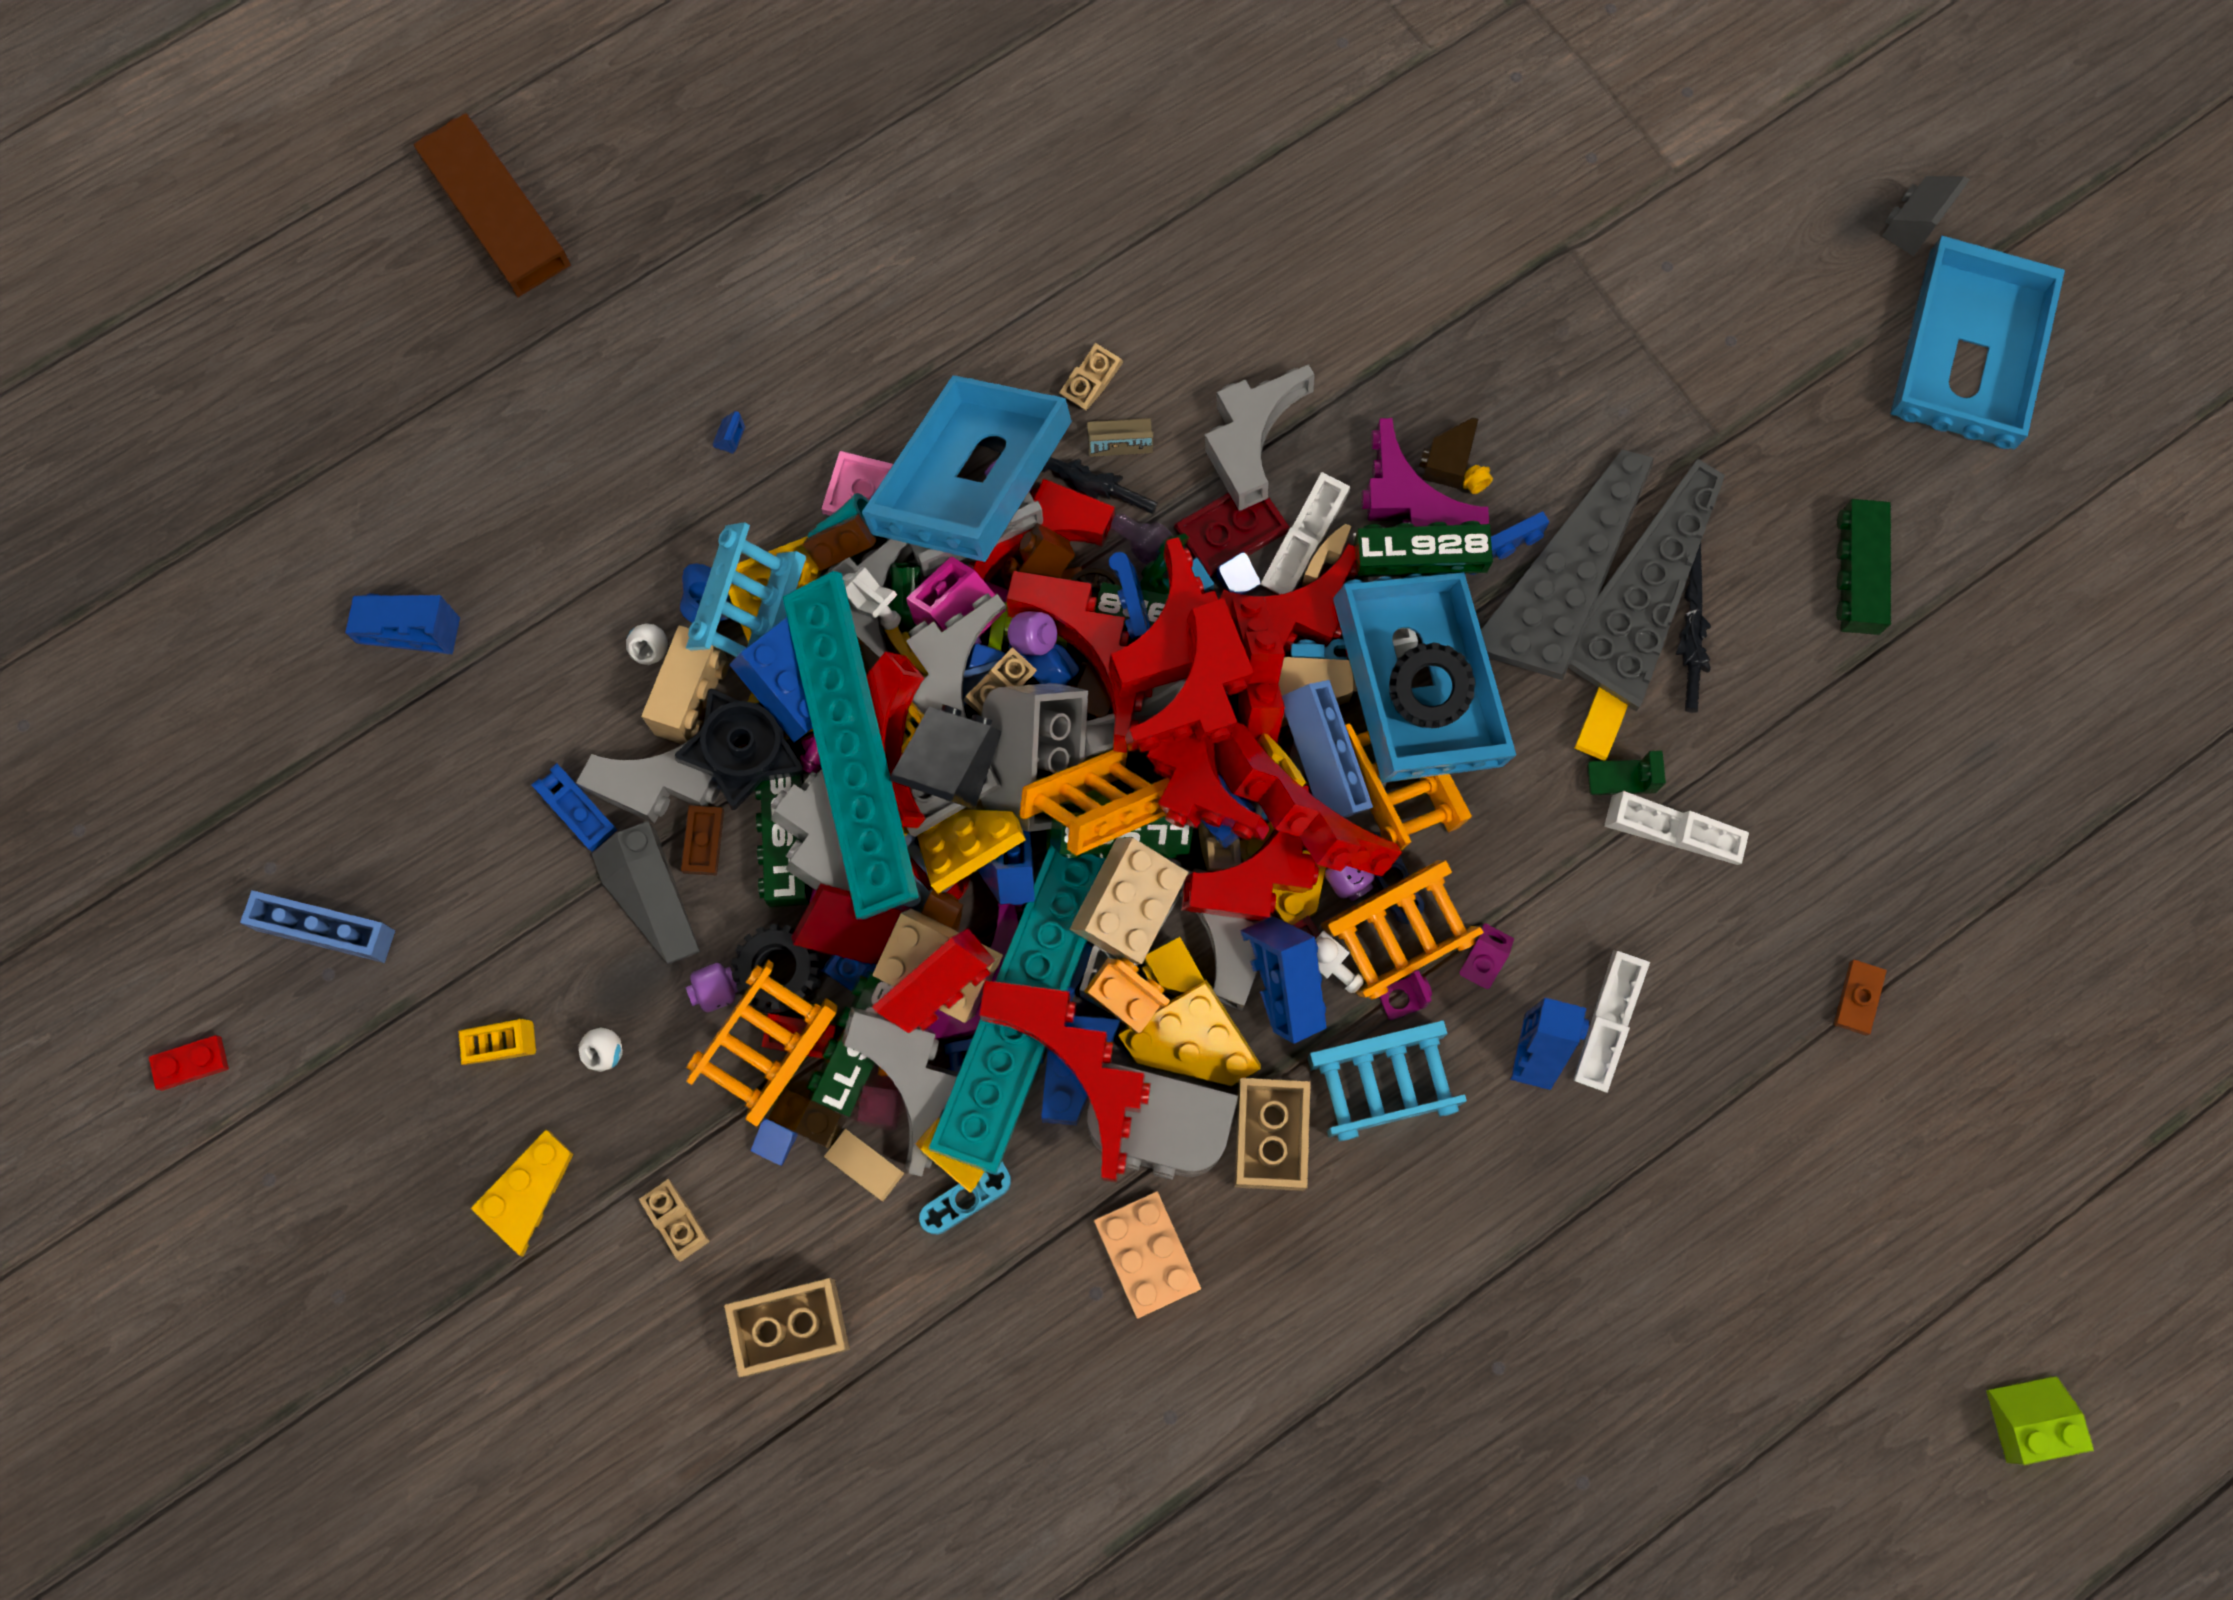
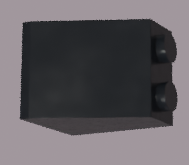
[890,704,1002,809]

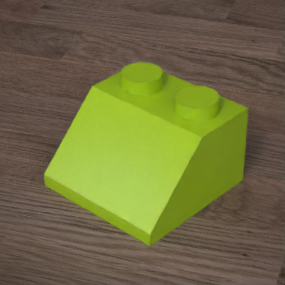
[1986,1376,2094,1465]

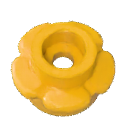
[1463,465,1493,494]

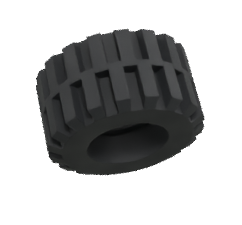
[1389,642,1476,729]
[731,924,823,1015]

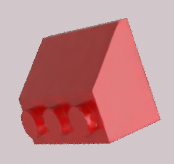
[872,929,995,1034]

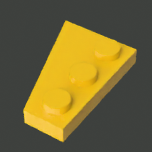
[471,1130,574,1257]

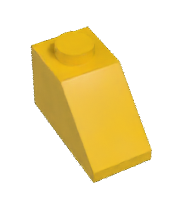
[1141,937,1205,997]

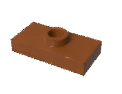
[1833,959,1887,1036]

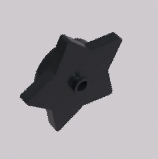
[675,688,804,810]

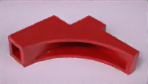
[968,478,1115,582]
[1109,537,1218,698]
[1219,544,1356,653]
[1230,596,1285,743]
[1125,598,1254,752]
[866,651,926,828]
[1147,731,1270,841]
[1181,786,1319,921]

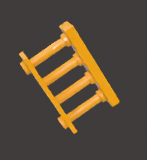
[1345,723,1472,851]
[1020,750,1170,856]
[1321,860,1484,1000]
[686,960,837,1127]

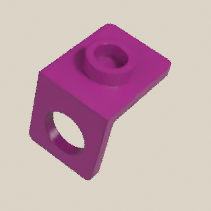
[1459,923,1514,989]
[1379,969,1432,1021]

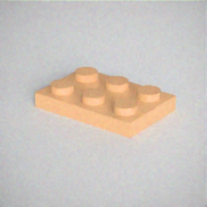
[1094,1191,1201,1319]

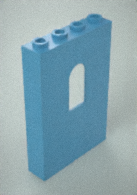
[1891,236,2065,450]
[862,375,1072,562]
[1333,572,1516,783]

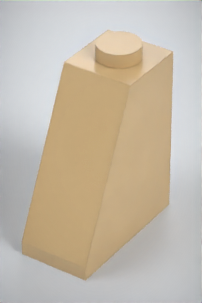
[1279,657,1357,728]

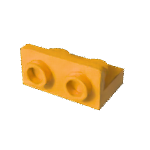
[1083,957,1170,1034]

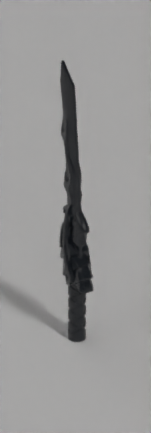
[977,436,1158,514]
[1676,542,1711,713]

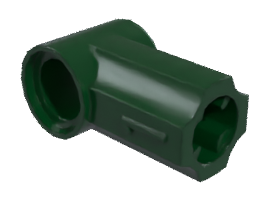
[888,562,920,629]

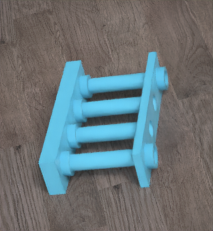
[686,523,806,657]
[1307,1020,1467,1142]

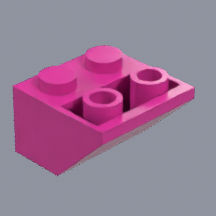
[906,556,1006,637]

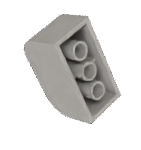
[981,683,1088,832]
[1087,1063,1238,1180]

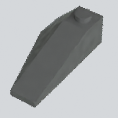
[592,821,700,965]

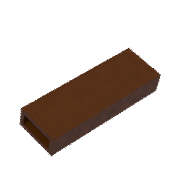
[413,113,571,298]

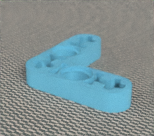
[919,1162,1011,1235]

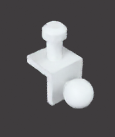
[843,567,901,630]
[1315,930,1364,993]

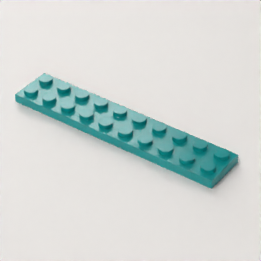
[783,571,919,919]
[929,844,1106,1175]

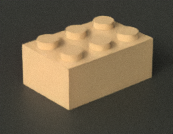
[641,625,729,744]
[1069,838,1188,964]
[872,909,1003,1023]
[1234,1078,1310,1191]
[724,1278,850,1377]

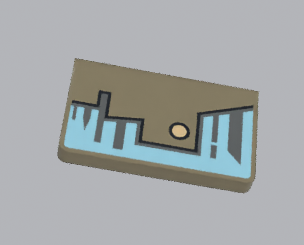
[1087,418,1153,457]

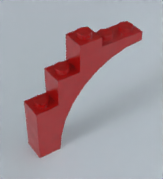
[1007,571,1154,753]
[1214,722,1402,877]
[979,981,1151,1182]

